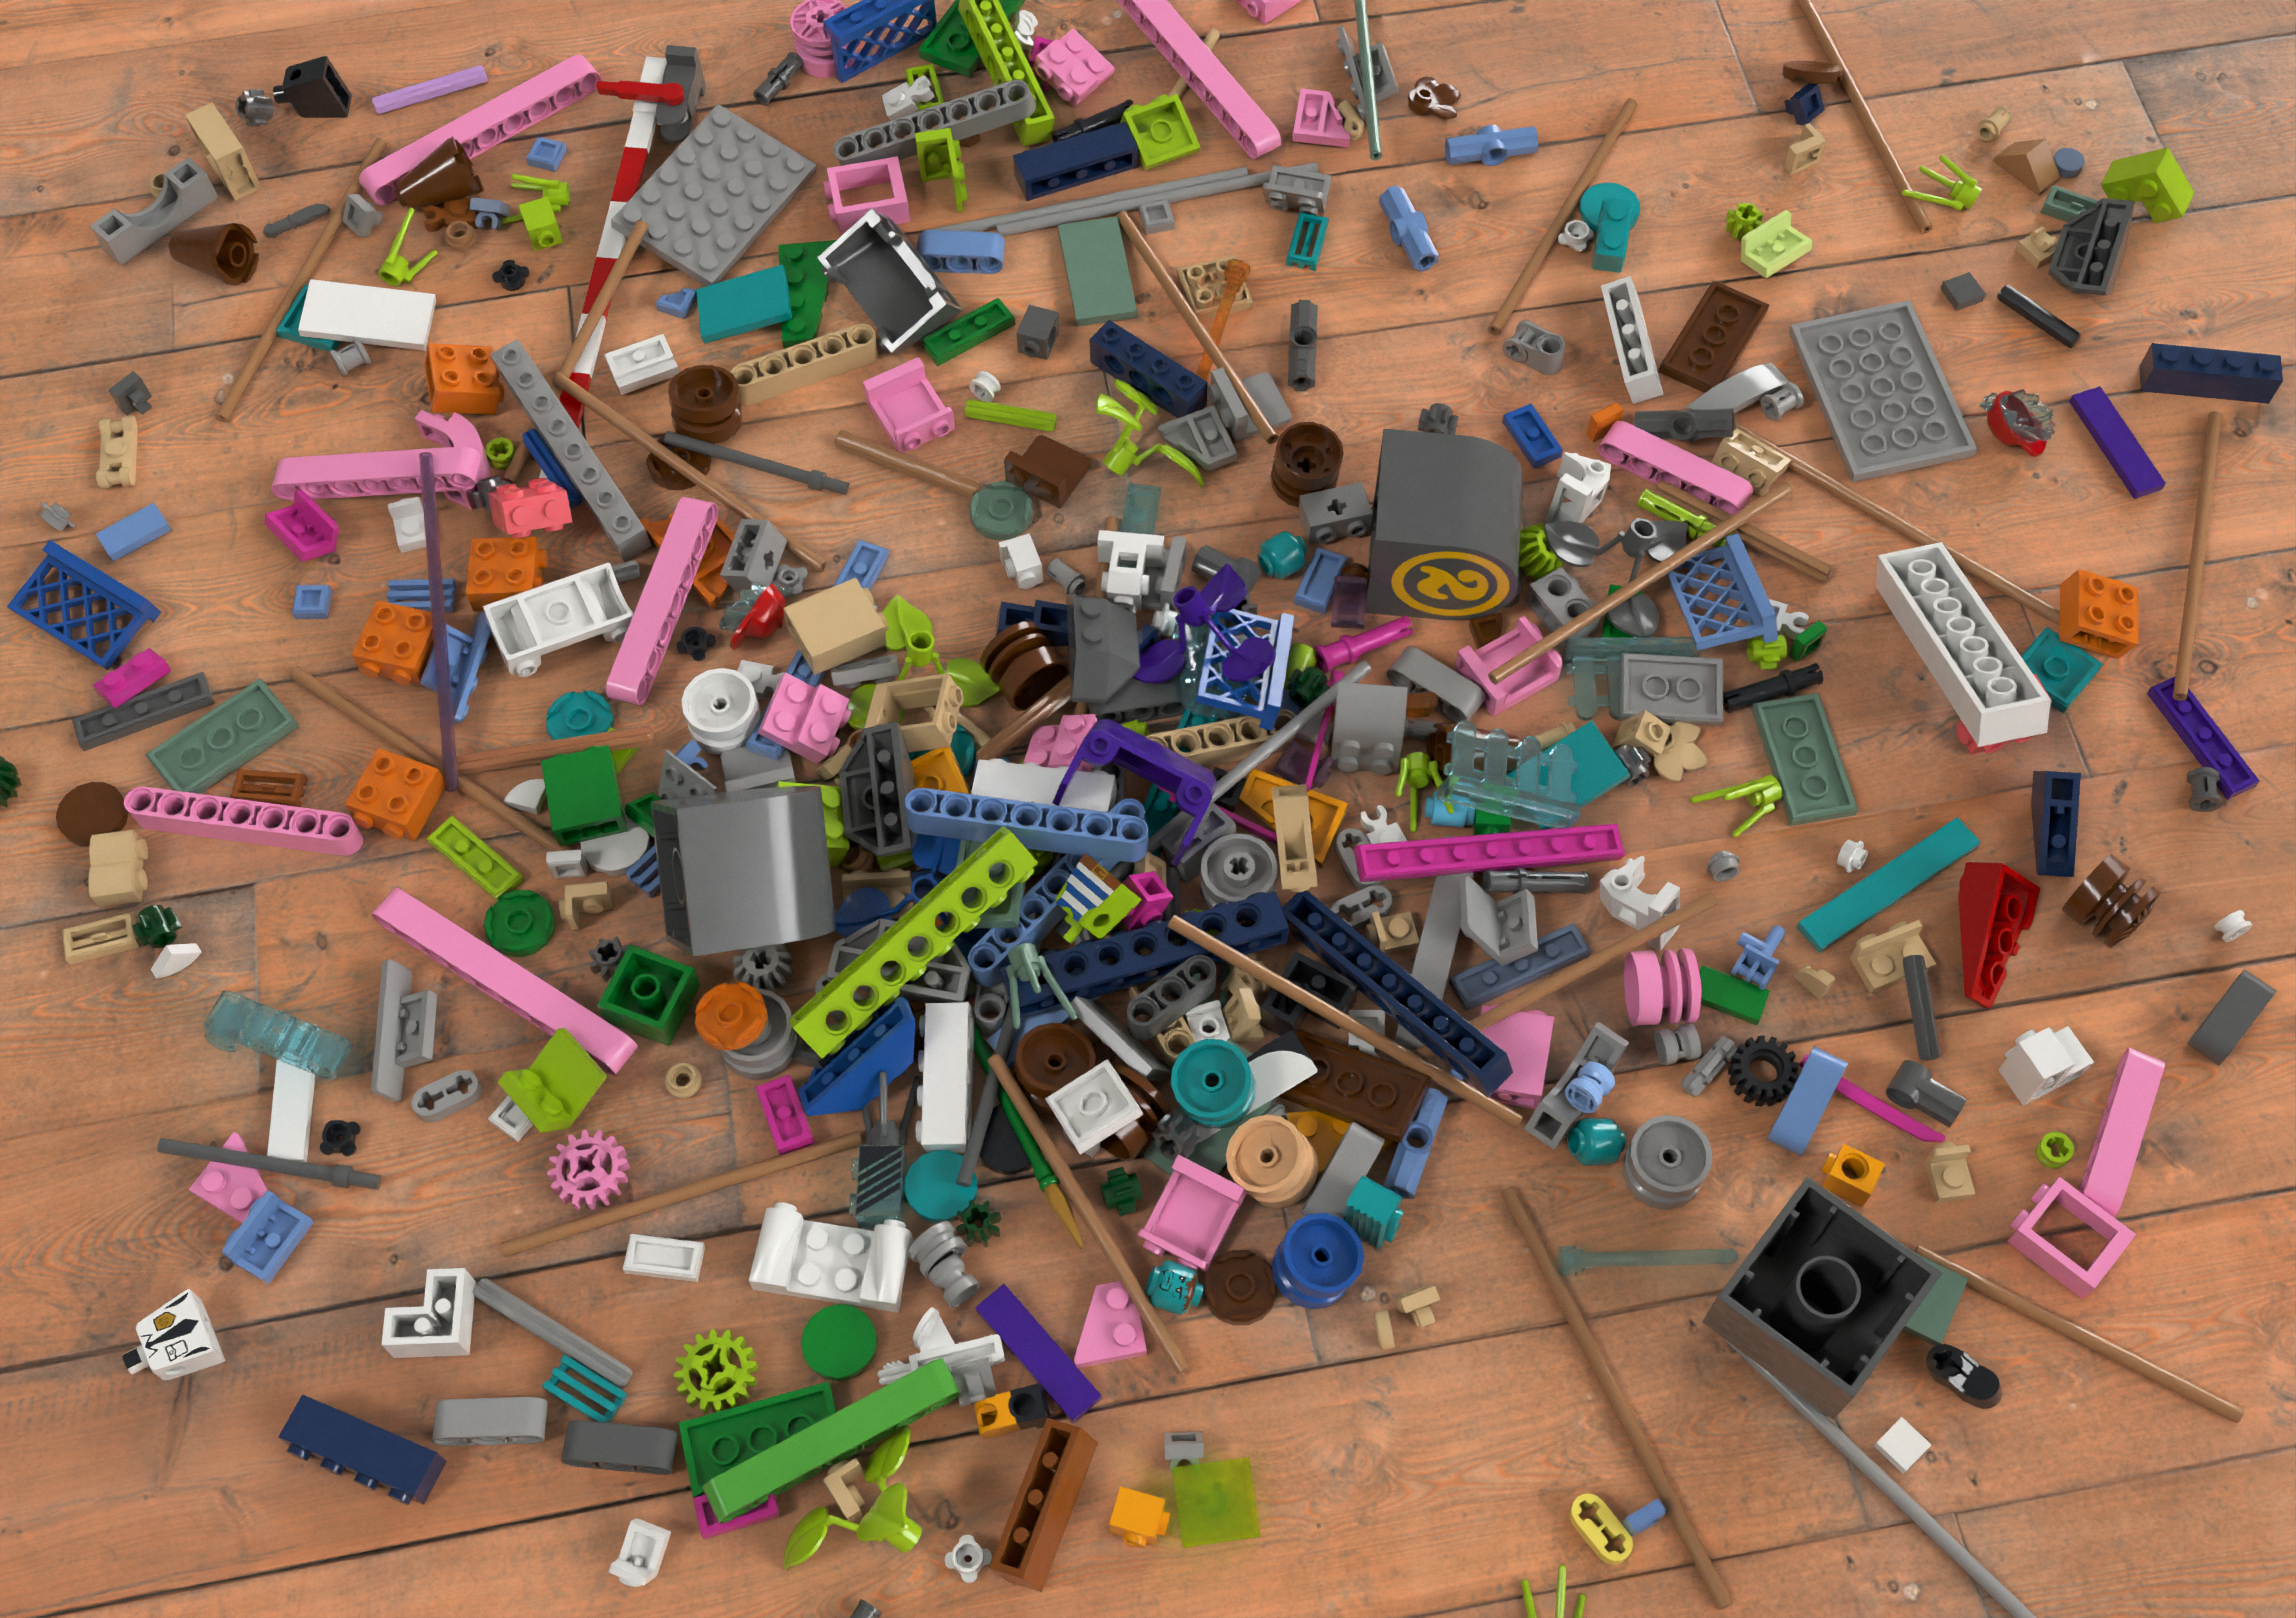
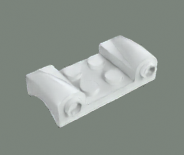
[483,562,633,677]
[749,1203,914,1313]

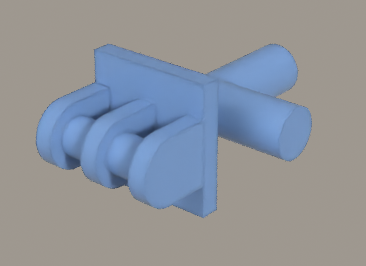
[1731,925,1785,990]

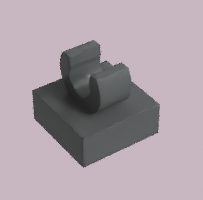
[108,371,152,416]

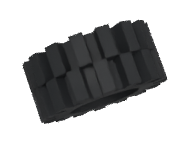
[1728,1035,1799,1107]

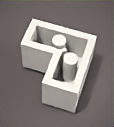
[1998,1026,2094,1106]
[382,1268,476,1358]

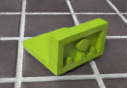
[498,1028,607,1133]

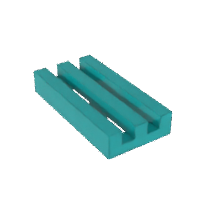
[1286,212,1329,271]
[542,1354,628,1423]

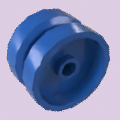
[1271,1213,1364,1309]

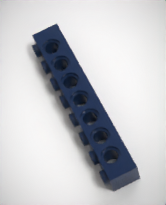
[1282,890,1513,1098]
[1000,891,1289,1018]

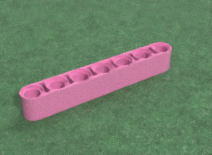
[271,446,482,501]
[606,497,718,706]
[124,787,363,856]

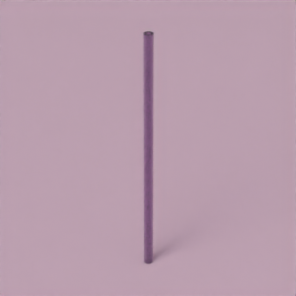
[419,452,459,792]

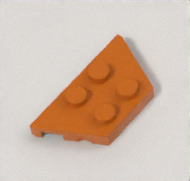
[640,513,735,610]

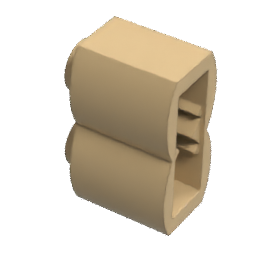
[88,829,148,907]

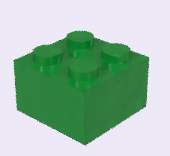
[597,944,701,1046]

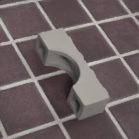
[90,157,218,266]

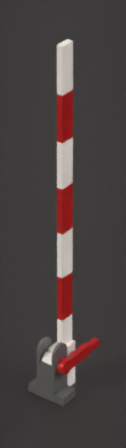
[539,45,706,482]

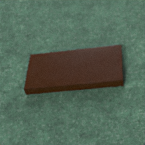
[1658,280,1769,393]
[1278,1029,1432,1143]

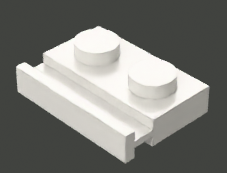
[604,334,679,395]

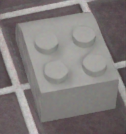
[1330,682,1408,775]

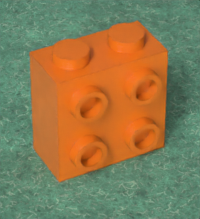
[424,343,504,415]
[466,536,548,612]
[2059,569,2138,659]
[351,600,444,686]
[345,748,447,841]

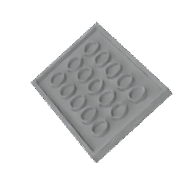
[611,104,816,286]
[1789,300,1977,482]

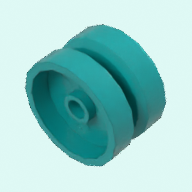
[1171,1039,1256,1129]

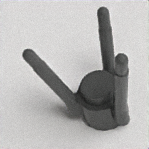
[861,1071,921,1155]

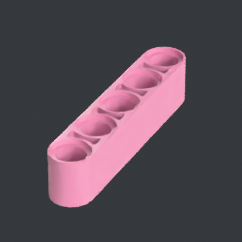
[1598,421,1753,515]
[2078,1047,2165,1217]

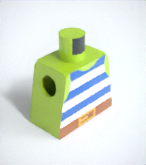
[1055,853,1142,944]

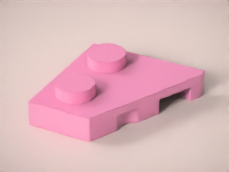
[1293,89,1350,148]
[189,1132,269,1224]
[1074,1281,1147,1368]

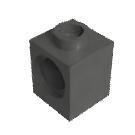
[1016,305,1060,360]

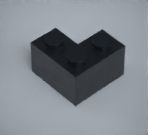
[1260,951,1359,1036]

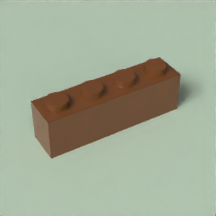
[989,1418,1098,1592]

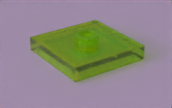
[1171,1457,1261,1548]

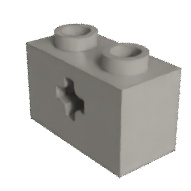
[1298,482,1373,545]
[720,519,787,596]

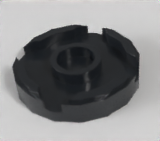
[979,1104,1046,1175]

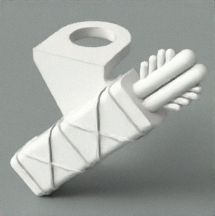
[877,1307,1005,1385]

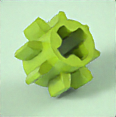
[1725,203,1764,241]
[1747,635,1787,670]

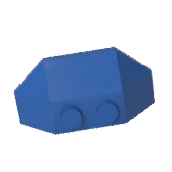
[798,996,915,1116]

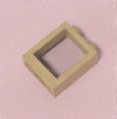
[185,102,262,201]
[864,673,963,753]

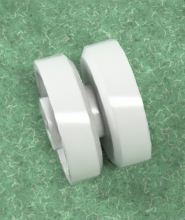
[681,668,762,755]

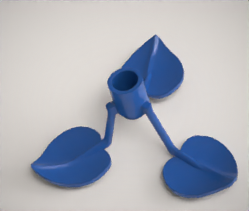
[835,815,990,967]

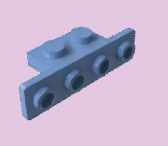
[420,611,492,729]

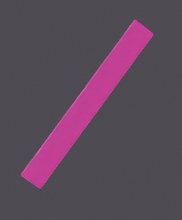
[1353,824,1625,883]

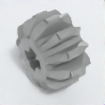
[733,943,793,993]

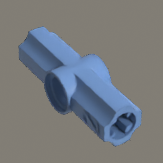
[1445,125,1538,166]
[1379,185,1439,272]
[1383,1087,1448,1199]

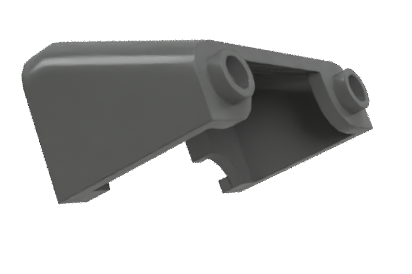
[817,208,962,355]

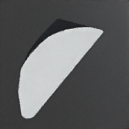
[1197,1030,1317,1143]

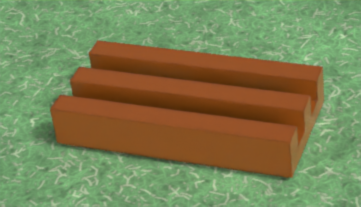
[230,769,308,807]

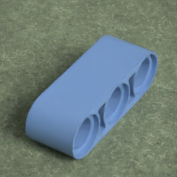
[917,230,1005,274]
[1767,1046,1848,1156]

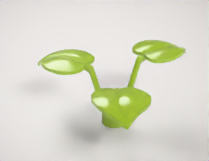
[1096,379,1203,489]
[848,594,1000,730]
[784,1426,922,1571]

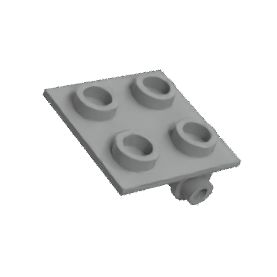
[658,749,717,800]

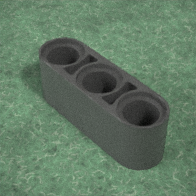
[1088,674,1188,724]
[1127,955,1216,1040]
[2187,969,2276,1066]
[561,1420,678,1475]

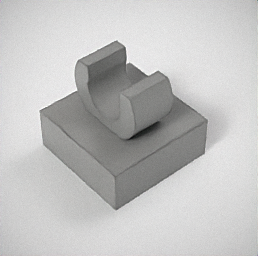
[342,194,383,237]
[951,1357,997,1407]
[1164,1431,1204,1475]

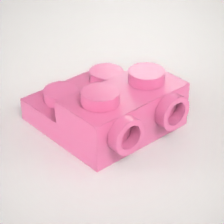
[1032,28,1115,108]
[758,672,851,764]
[1023,714,1097,772]

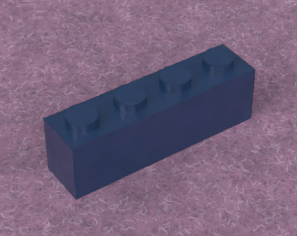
[1013,122,1138,201]
[2139,343,2283,404]
[278,1394,447,1505]

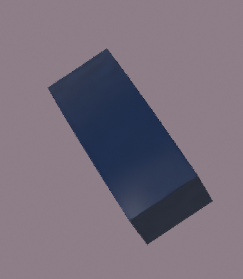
[995,600,1068,647]

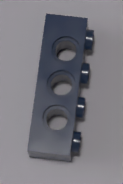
[1089,320,1208,418]

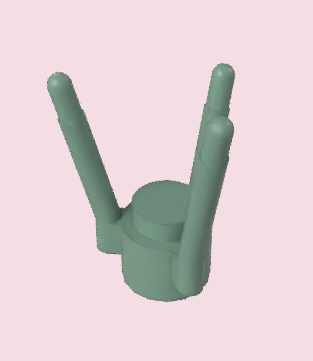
[1006,943,1077,1029]

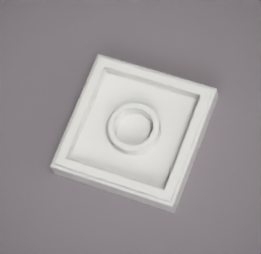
[1045,1059,1143,1155]

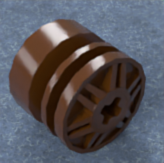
[1271,422,1344,507]
[980,621,1070,711]
[2062,854,2161,949]
[1100,1063,1171,1162]

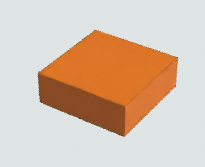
[1587,402,1624,442]

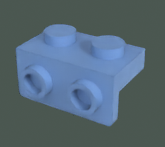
[222,1190,314,1285]

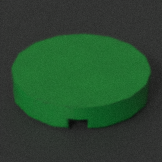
[483,890,556,957]
[801,1304,878,1382]

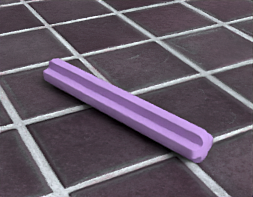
[372,65,488,114]

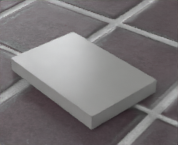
[1619,653,1723,726]
[1071,996,1172,1082]

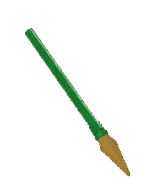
[974,1022,1084,1249]

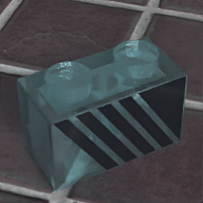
[849,1145,907,1228]

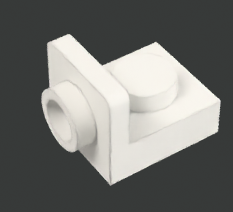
[388,497,433,553]

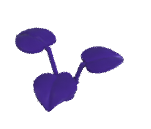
[1132,563,1276,684]

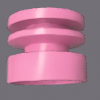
[790,0,857,78]
[1624,948,1702,1026]

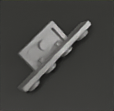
[1336,25,1400,126]
[371,959,437,1102]

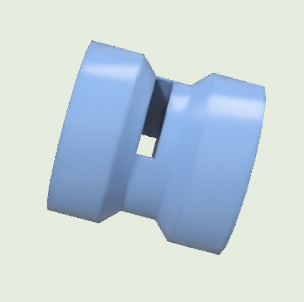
[1565,1061,1616,1113]

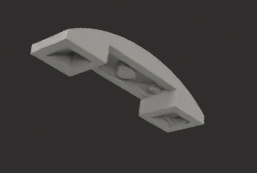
[1676,363,1789,444]

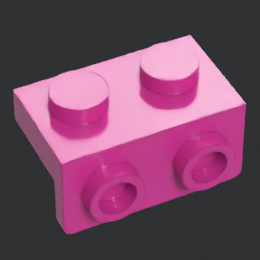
[264,490,339,562]

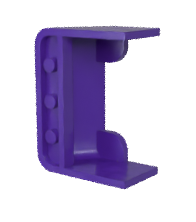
[1052,719,1217,866]

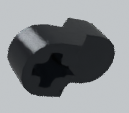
[1926,1344,2002,1409]

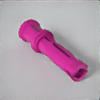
[1314,615,1413,674]

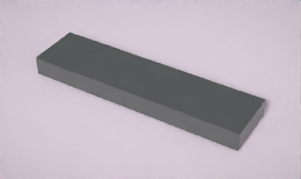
[72,672,215,751]

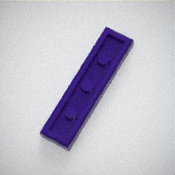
[2069,386,2166,499]
[2147,677,2260,800]
[975,1284,1102,1424]

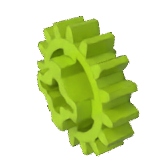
[674,1329,759,1414]

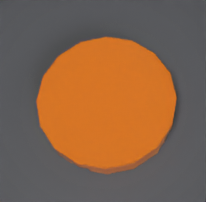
[695,981,768,1051]

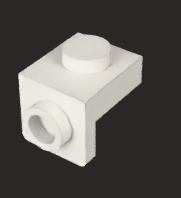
[608,1518,671,1587]

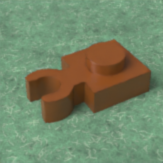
[423,197,478,232]

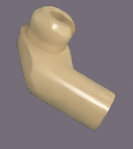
[1336,99,1364,140]

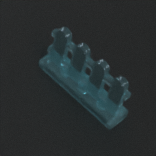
[1563,637,1703,721]
[1437,720,1581,828]

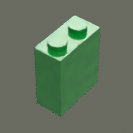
[541,745,628,847]

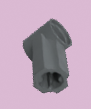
[1192,545,1262,594]
[1885,1060,1967,1128]

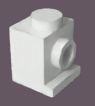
[999,533,1043,589]
[1184,1000,1231,1042]

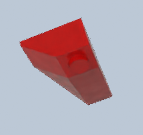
[1958,862,2040,1009]

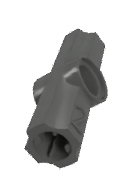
[1288,300,1318,391]
[1634,408,1735,440]

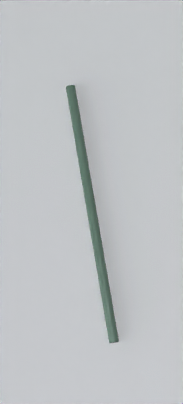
[1354,0,1382,160]

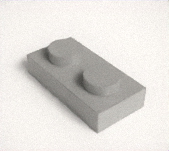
[831,654,900,689]

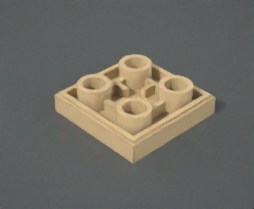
[1177,255,1253,321]

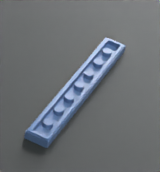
[746,540,889,761]

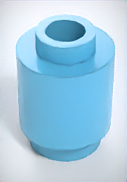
[1424,791,1475,828]

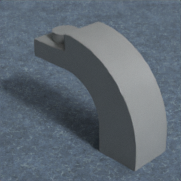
[1524,1022,1629,1150]

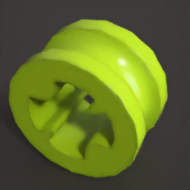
[485,437,516,470]
[2036,1132,2074,1169]

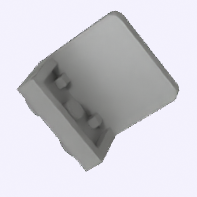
[1262,165,1332,216]
[1208,367,1291,441]
[720,746,797,792]
[1458,875,1538,966]

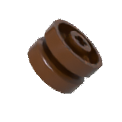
[668,365,742,444]
[1014,1023,1096,1117]

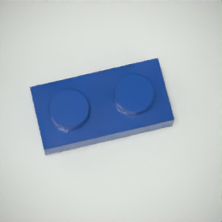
[1503,403,1563,469]

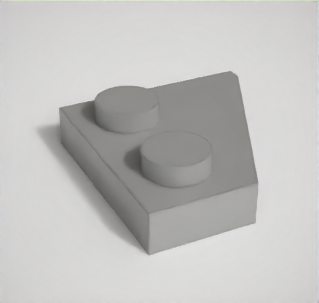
[1157,405,1238,472]

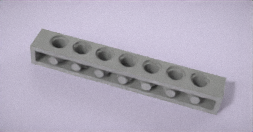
[490,339,652,562]

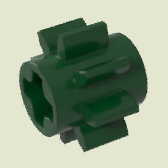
[1286,667,1330,708]
[132,905,182,948]
[1100,1167,1143,1216]
[956,1200,1001,1248]

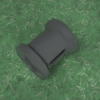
[2187,767,2222,812]

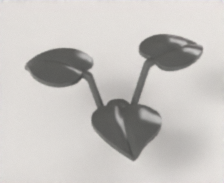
[1544,518,1688,639]

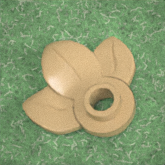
[1644,722,1708,782]

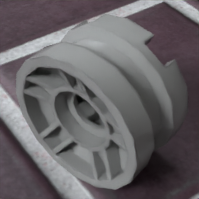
[908,1221,968,1279]

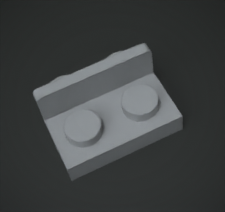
[1142,536,1186,611]

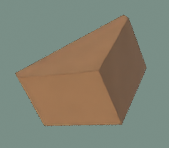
[1993,139,2060,196]

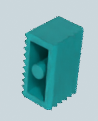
[1591,198,1634,273]
[1343,1175,1404,1249]

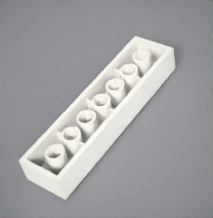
[1876,542,2051,747]

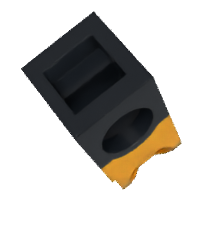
[974,1383,1051,1438]

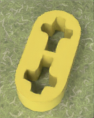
[1569,1494,1633,1565]

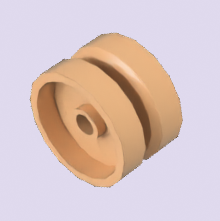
[1226,1114,1319,1208]

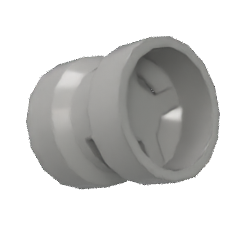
[1654,1023,1701,1065]
[928,1255,980,1308]

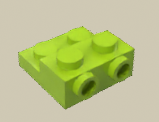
[1120,94,1201,171]

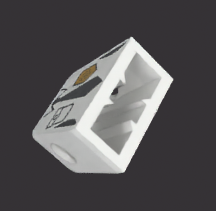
[122,1289,226,1380]

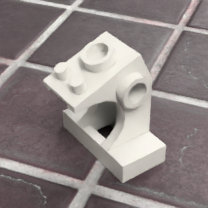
[1544,452,1611,525]
[1097,530,1164,614]
[1600,856,1680,951]

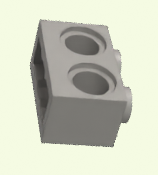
[1526,567,1600,649]

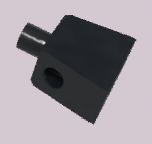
[273,56,352,118]

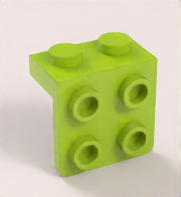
[915,128,968,213]

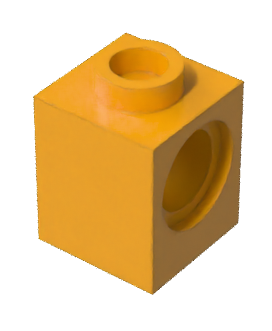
[1821,1143,1885,1207]

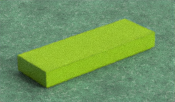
[426,815,524,902]

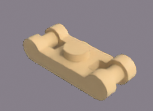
[96,415,138,489]

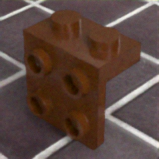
[1004,435,1091,508]

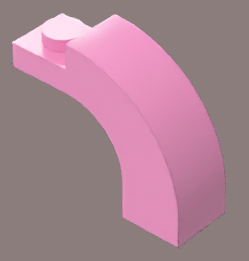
[414,410,490,510]

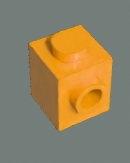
[1109,1486,1171,1548]

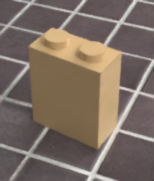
[783,577,889,675]

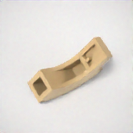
[1272,784,1318,892]

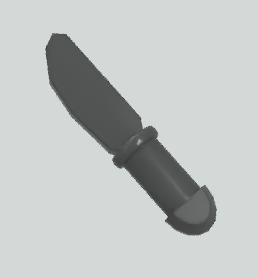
[263,204,330,238]

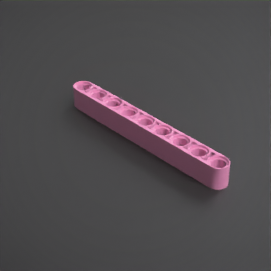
[1116,0,1281,159]
[359,55,601,205]
[372,887,638,1076]

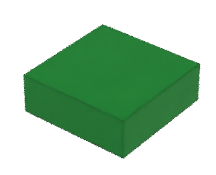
[1788,620,1828,662]

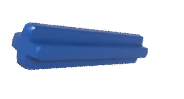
[522,428,583,509]

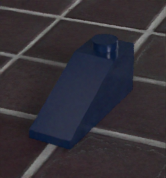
[2031,771,2081,877]

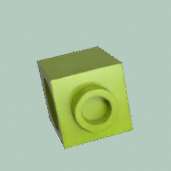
[518,197,563,251]

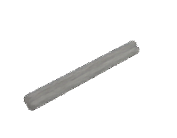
[473,1278,633,1388]

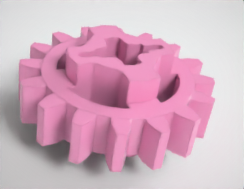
[547,1130,630,1210]

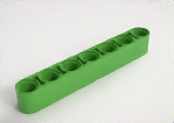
[702,1358,961,1524]

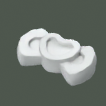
[1013,10,1038,50]

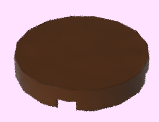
[1782,61,1843,84]
[646,432,711,490]
[56,782,129,847]
[1203,1250,1277,1325]

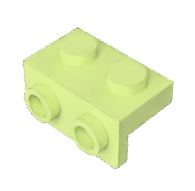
[1741,210,1812,278]

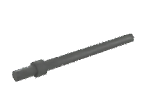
[664,431,850,495]
[157,1138,381,1190]

